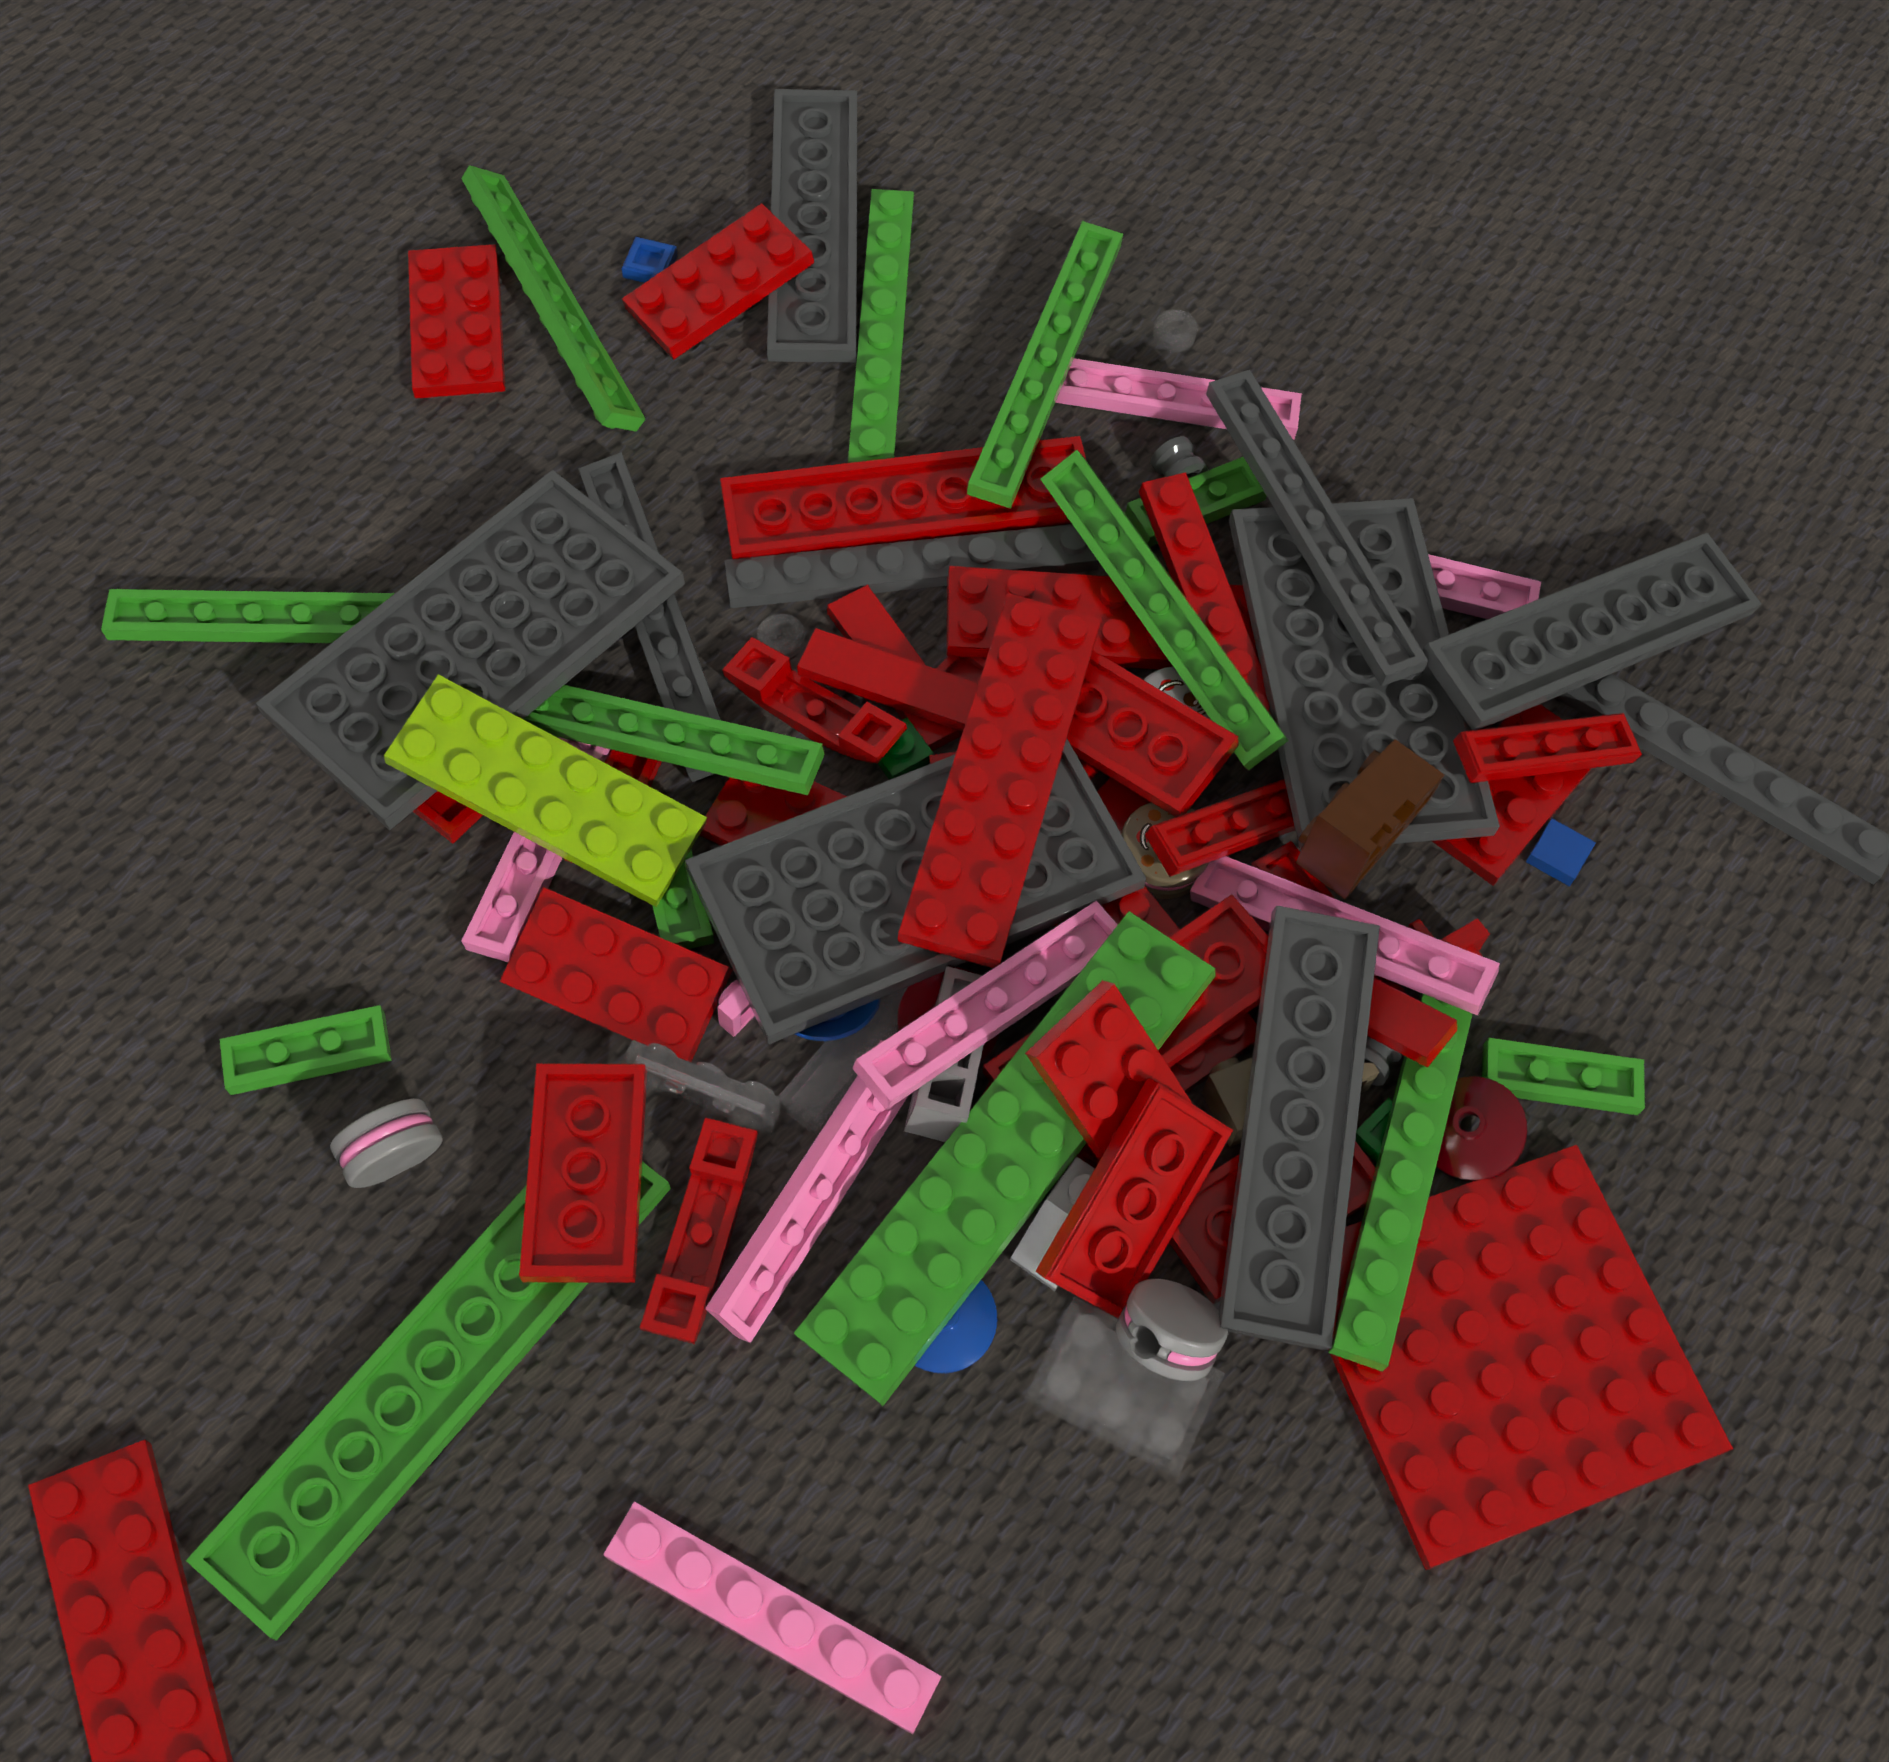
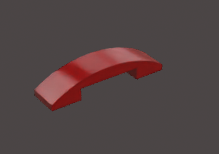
[722,637,907,764]
[640,1117,758,1344]

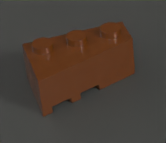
[1296,739,1445,899]

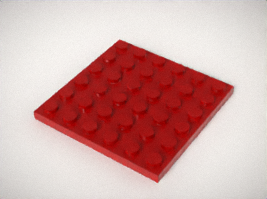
[1328,1145,1733,1570]

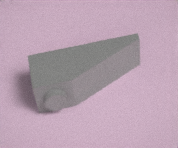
[904,966,984,1142]

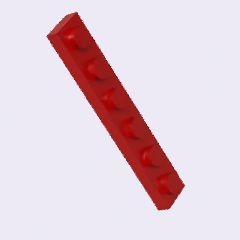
[1139,472,1271,715]

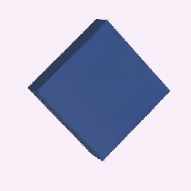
[621,237,678,283]
[1526,818,1596,887]

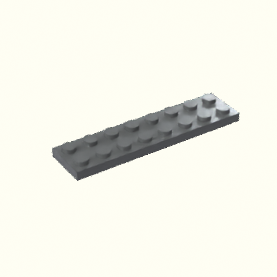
[767,89,857,363]
[1422,533,1762,730]
[1219,906,1380,1351]

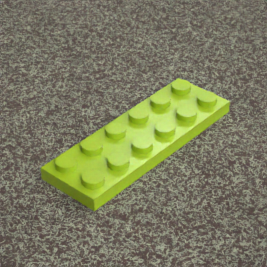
[384,674,707,907]

